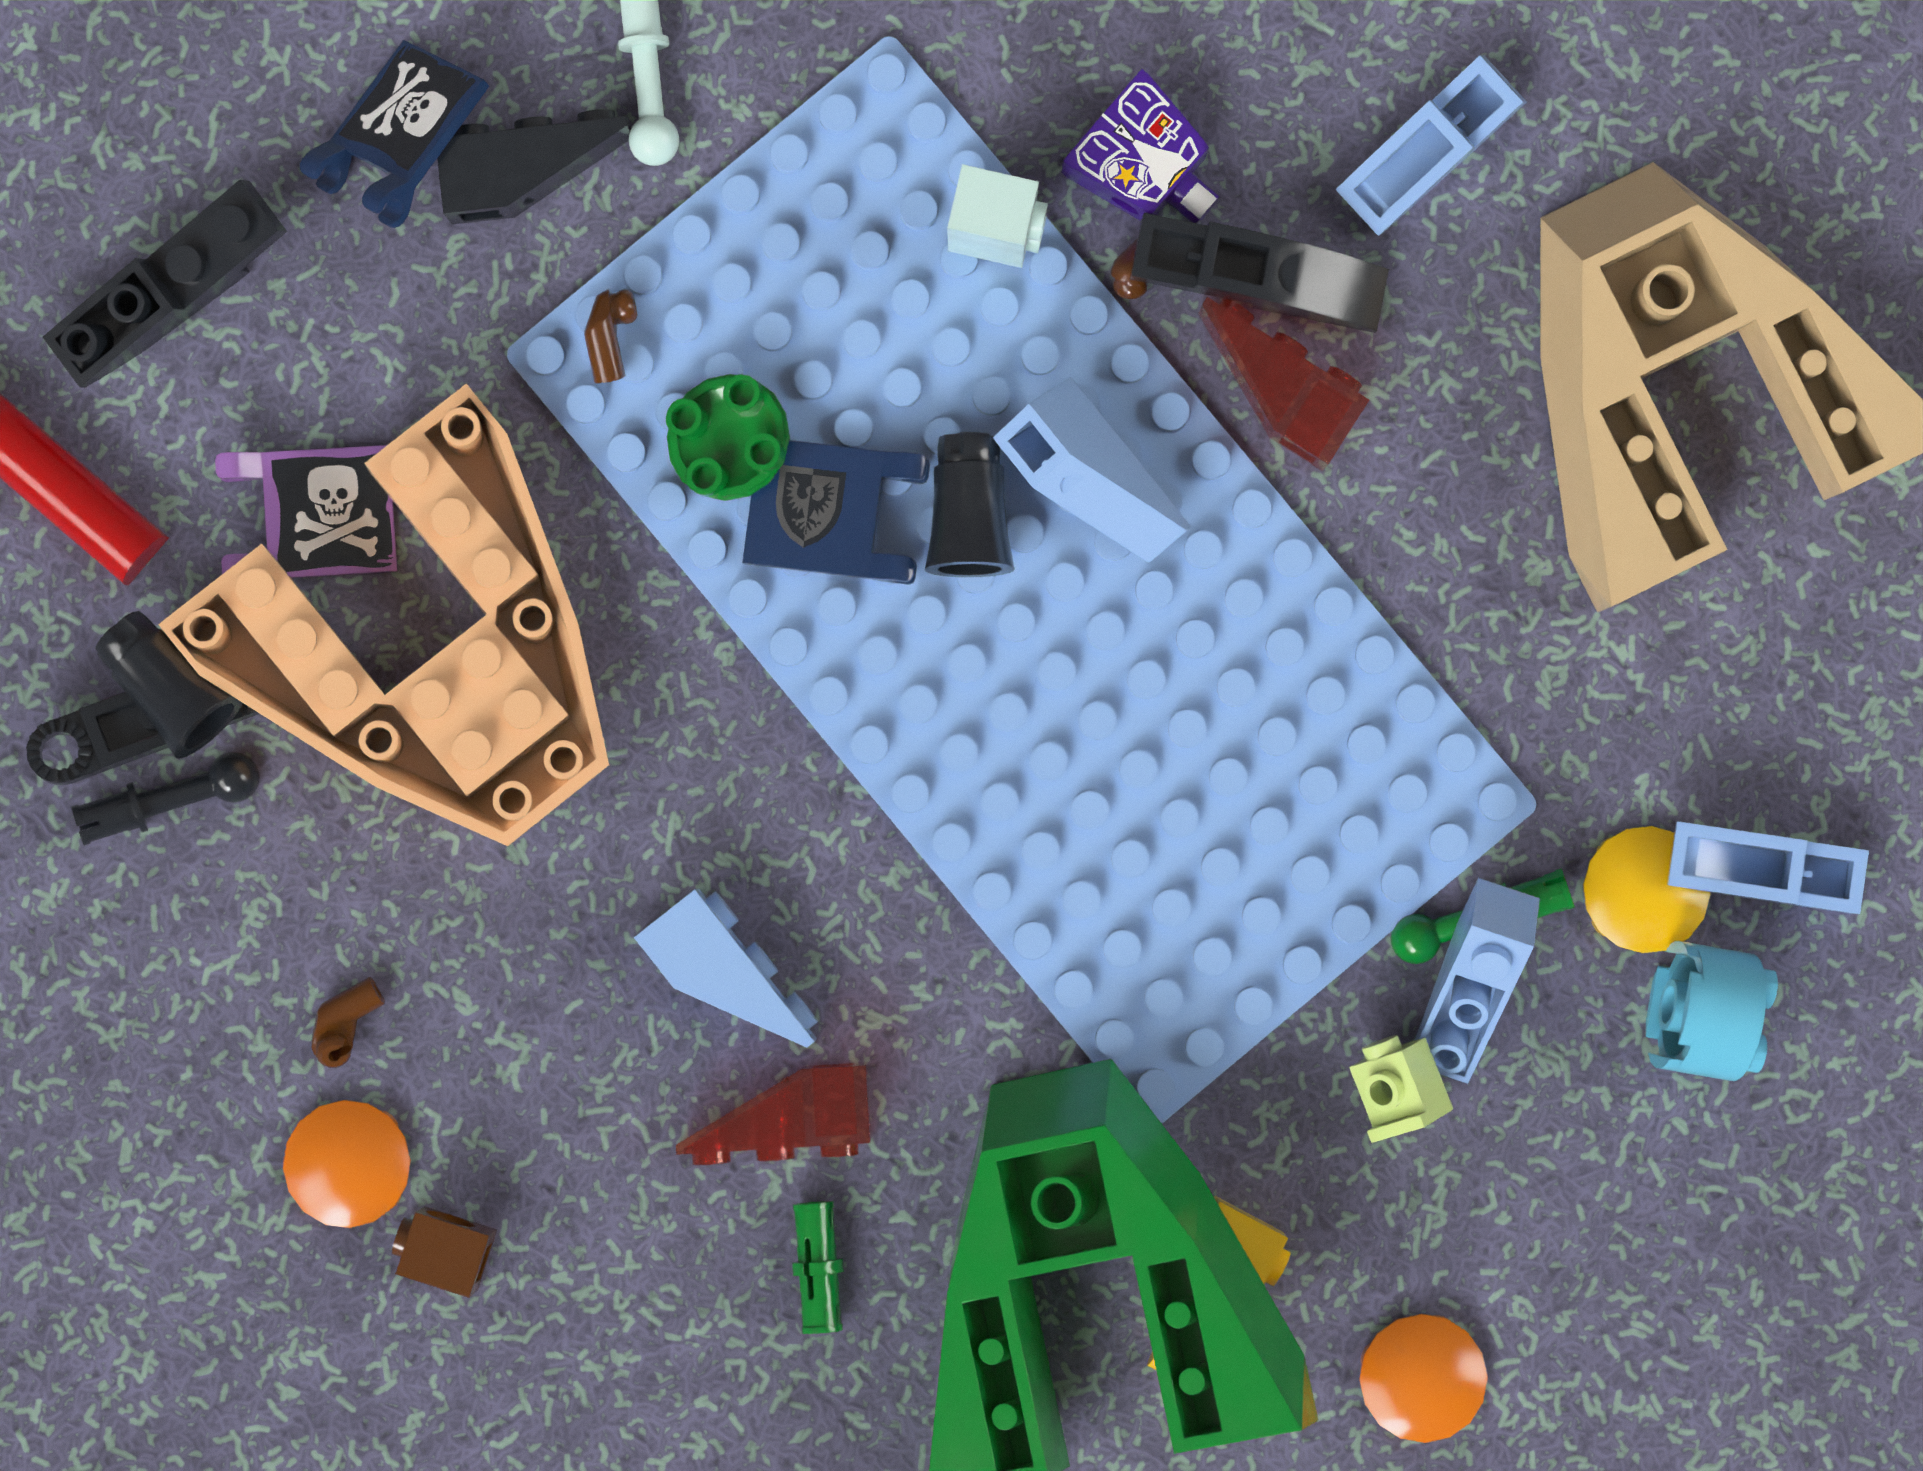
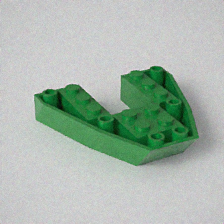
[929,1059,1319,1471]

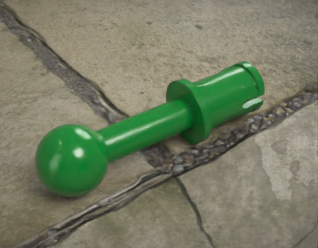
[1390,868,1575,964]

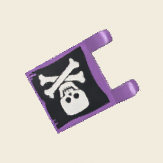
[215,445,398,578]

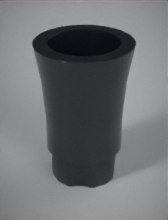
[925,432,1015,577]
[95,611,243,759]

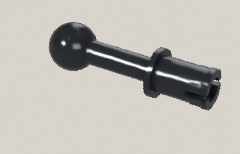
[71,752,259,846]

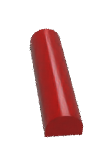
[0,393,169,586]

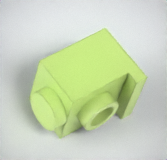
[1349,1035,1453,1143]

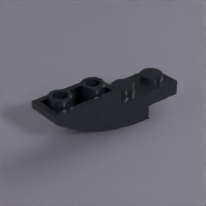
[43,179,287,388]
[1130,213,1389,333]

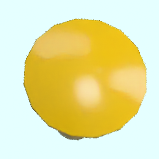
[1583,826,1711,953]

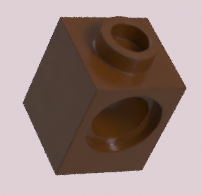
[392,1206,497,1298]

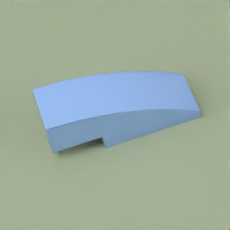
[1336,55,1527,236]
[1667,821,1869,914]

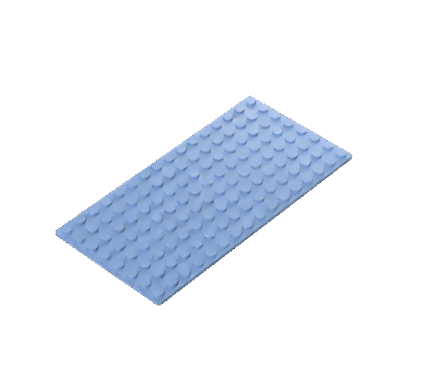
[507,36,1536,1123]

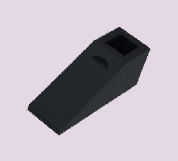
[437,109,631,225]

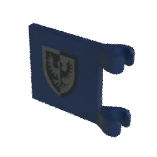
[742,440,930,585]

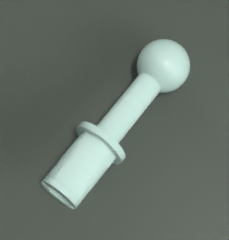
[618,0,679,166]

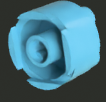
[1646,941,1778,1081]

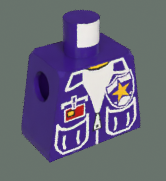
[1061,69,1220,224]

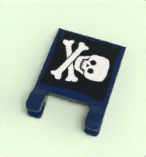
[300,40,490,228]

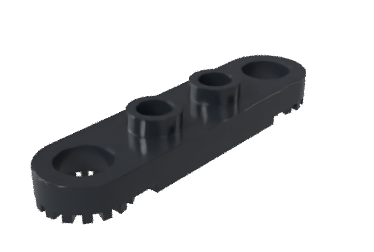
[26,692,260,785]

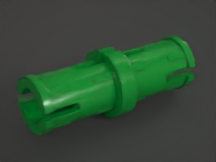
[792,1201,844,1334]

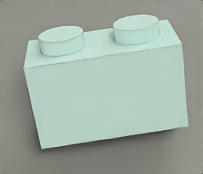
[947,164,1048,268]

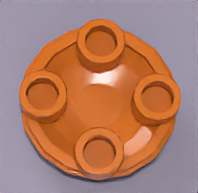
[283,1100,411,1228]
[1359,1314,1488,1443]

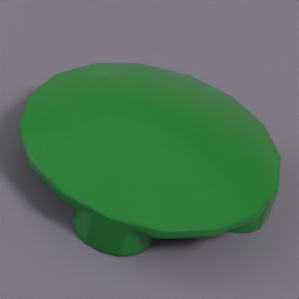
[665,374,790,501]

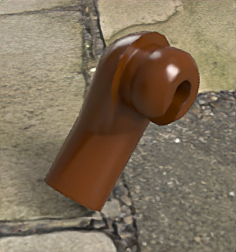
[311,977,385,1068]

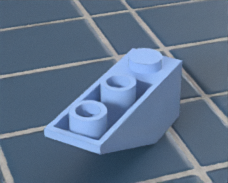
[993,377,1192,562]
[1415,878,1540,1084]
[634,889,818,1047]

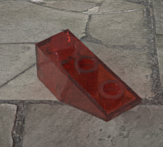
[1198,297,1369,471]
[676,1062,872,1165]

